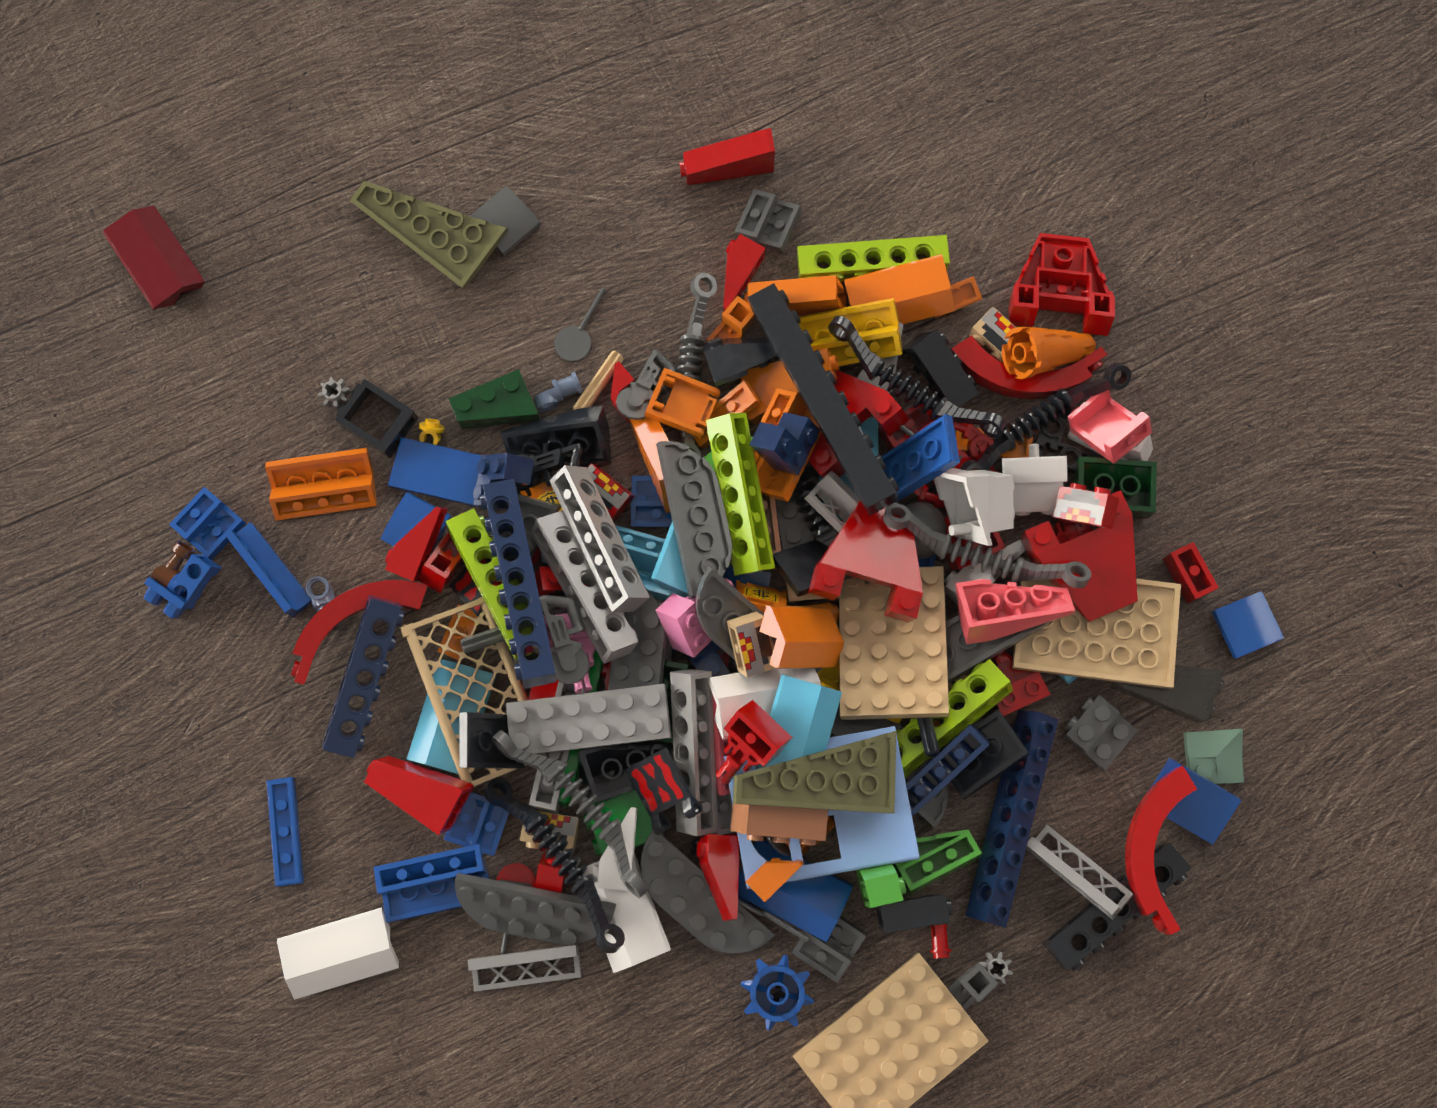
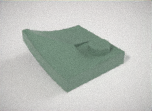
[1183,729,1244,784]

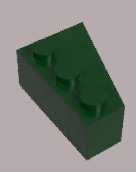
[448,369,540,429]

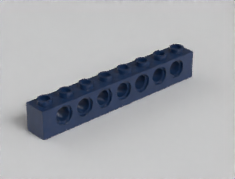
[479,479,556,689]
[965,710,1058,928]

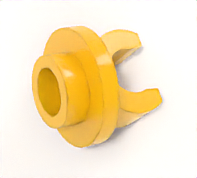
[419,418,445,445]

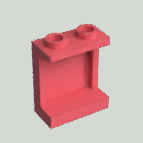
[1068,390,1152,464]

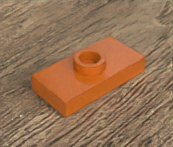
[935,276,983,319]
[437,604,478,662]

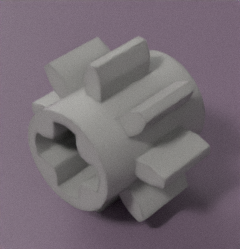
[318,377,352,410]
[978,951,1013,984]

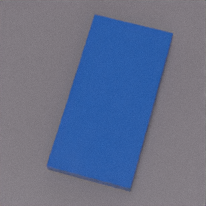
[881,414,960,502]
[388,437,482,508]

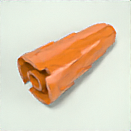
[1002,327,1096,379]

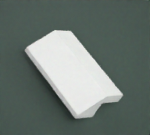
[709,668,821,740]
[583,853,671,973]
[277,907,399,1000]

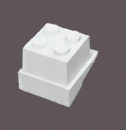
[1002,444,1067,516]
[934,468,1015,546]

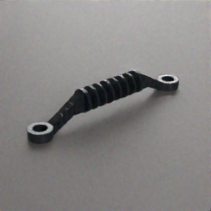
[828,316,1007,438]
[960,363,1132,471]
[792,466,871,585]
[484,778,625,954]

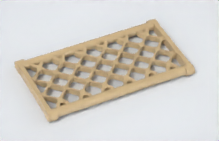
[400,597,541,787]

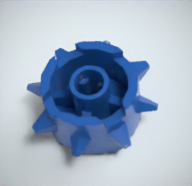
[741,955,814,1031]

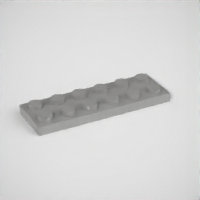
[506,684,671,754]

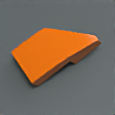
[746,858,804,902]

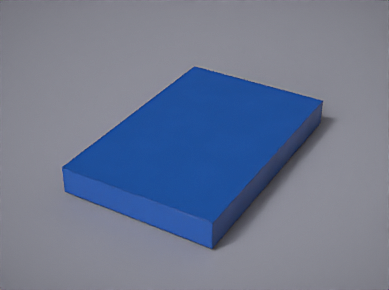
[1148,757,1241,845]

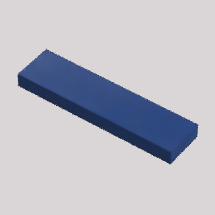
[266,777,304,887]

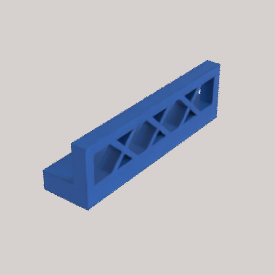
[224,522,312,617]

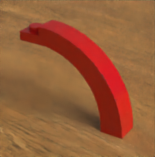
[951,335,1107,399]
[290,580,428,685]
[1125,765,1197,935]

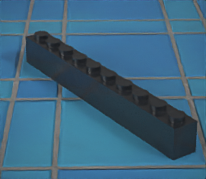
[747,283,899,516]

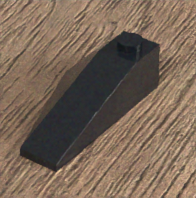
[703,337,779,386]
[500,405,611,467]
[577,744,674,804]

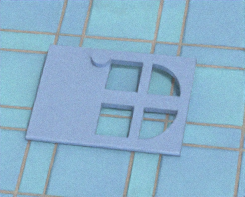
[724,726,920,889]

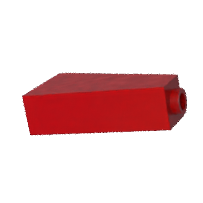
[679,128,775,185]
[364,756,474,835]

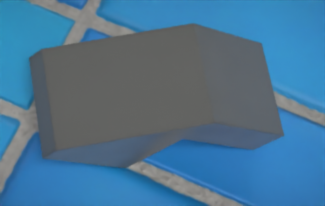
[947,963,998,1010]

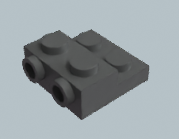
[1062,695,1138,771]

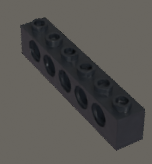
[1042,842,1191,971]

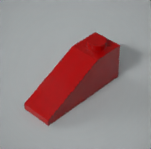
[723,234,766,312]
[385,507,448,581]
[418,512,477,594]
[696,834,739,921]

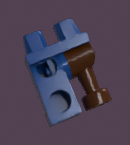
[144,541,222,619]

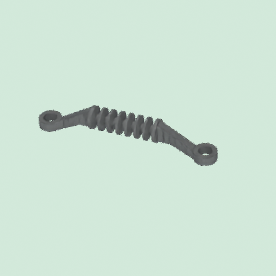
[677,273,717,457]
[883,503,1091,588]
[491,730,648,898]

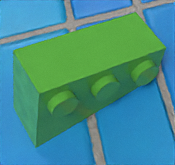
[893,829,982,896]
[856,864,906,908]

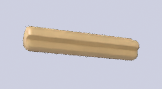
[573,351,623,410]

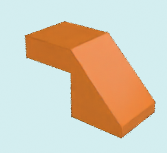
[706,296,755,342]

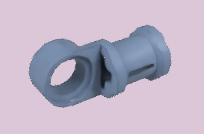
[533,372,583,412]
[306,576,342,628]

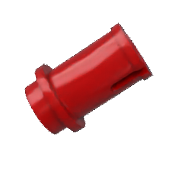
[930,924,952,958]

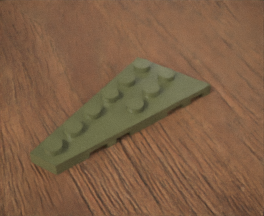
[350,181,509,289]
[733,731,896,814]

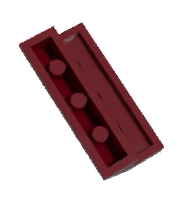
[103,205,205,310]

